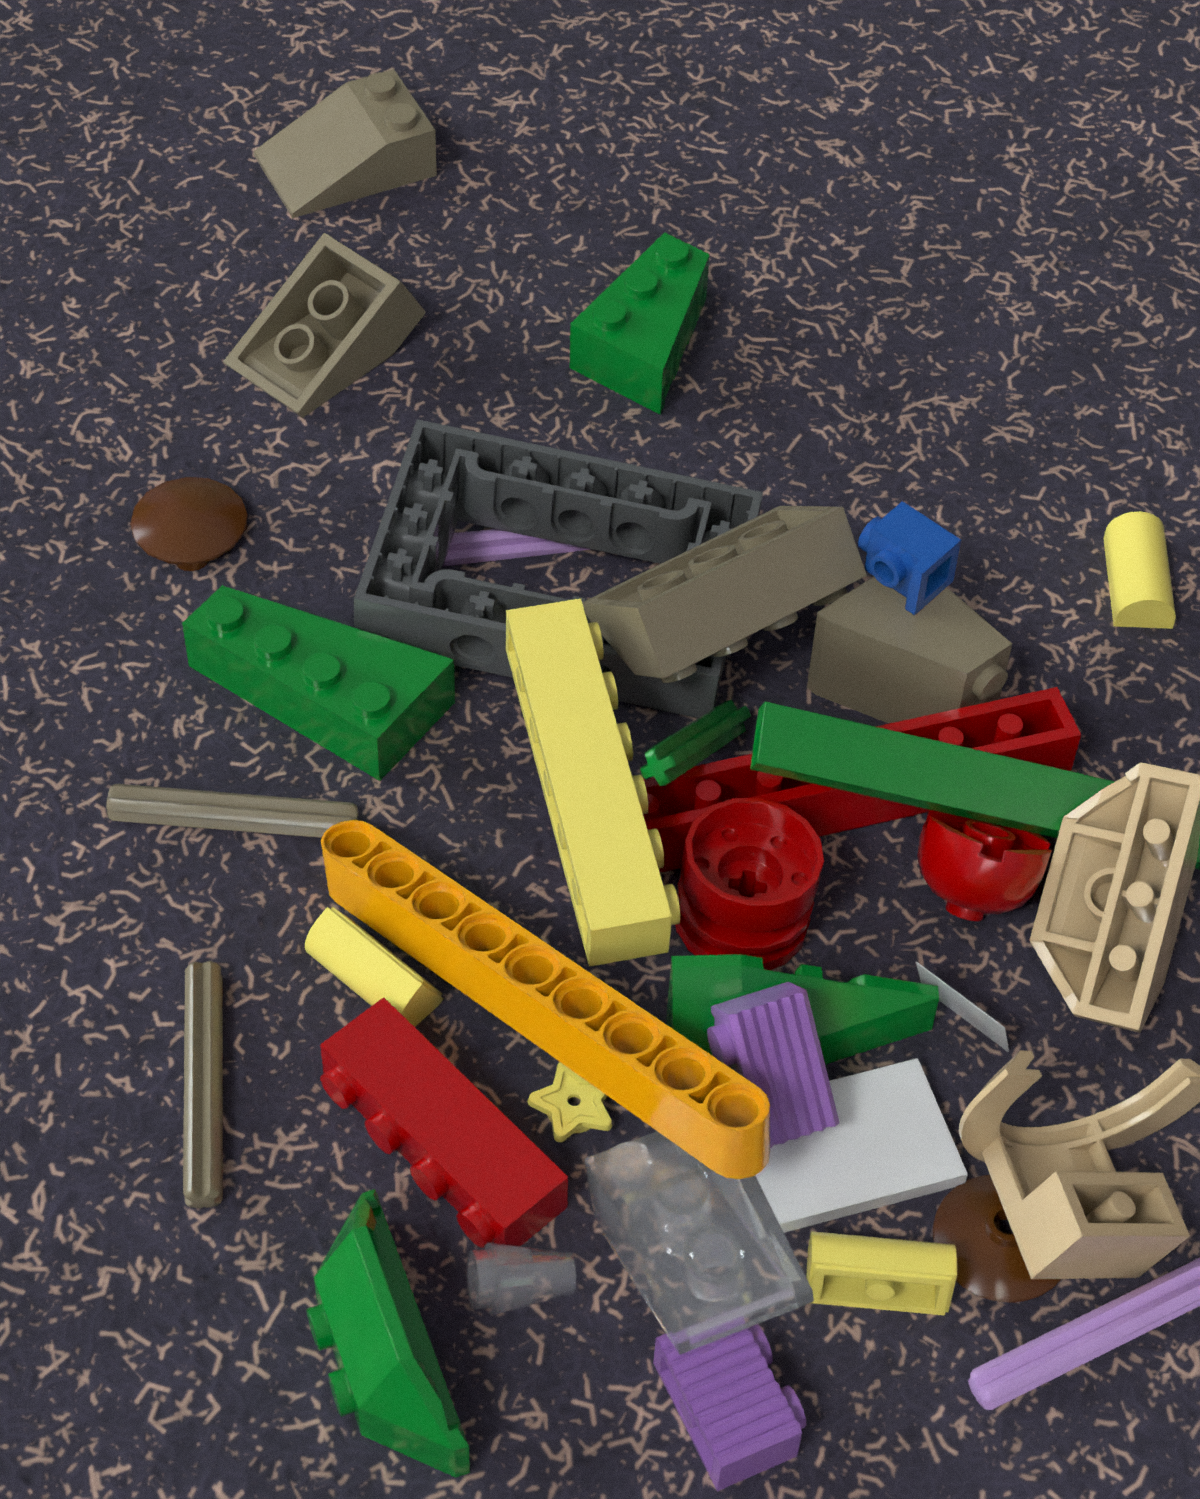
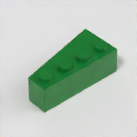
[182,585,455,781]

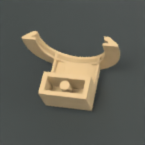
[959,1051,1200,1279]

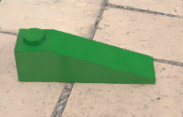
[666,954,940,1065]

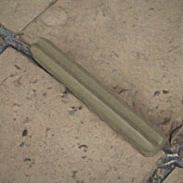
[106,784,359,838]
[183,961,223,1208]

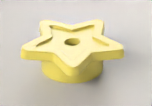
[527,1062,612,1142]

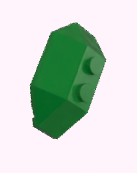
[306,1189,470,1478]

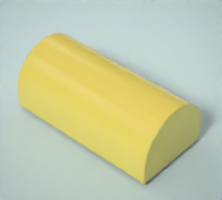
[1104,512,1176,629]
[305,907,444,1027]
[805,1231,957,1315]

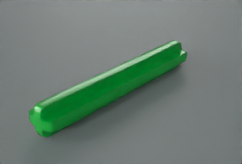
[640,700,751,786]

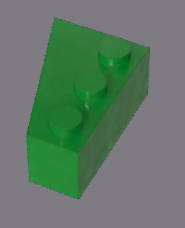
[569,232,710,415]

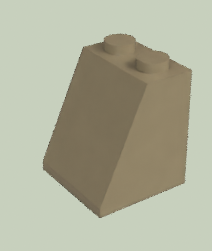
[807,576,1012,723]

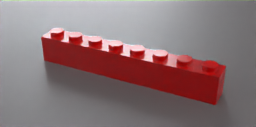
[643,687,1081,873]

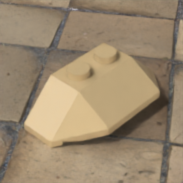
[1029,762,1200,1033]

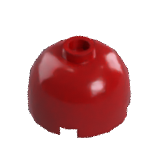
[917,810,1052,921]

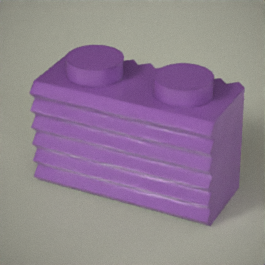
[707,982,840,1148]
[653,1305,806,1491]

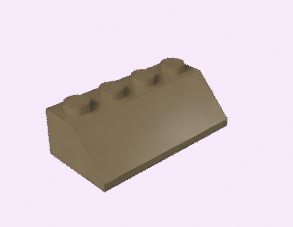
[582,506,867,683]

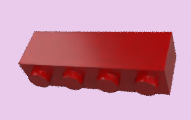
[320,997,568,1259]

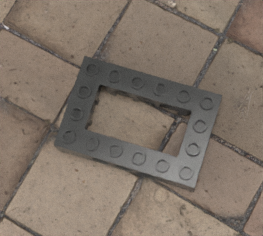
[354,419,763,718]

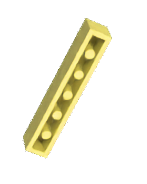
[506,598,680,967]

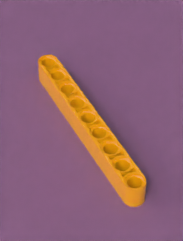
[321,820,770,1179]

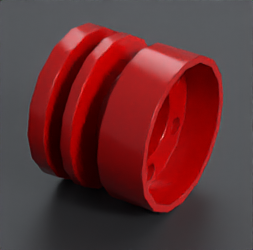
[675,798,824,970]

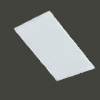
[916,962,1009,1052]

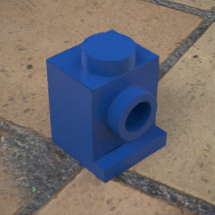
[858,501,961,615]

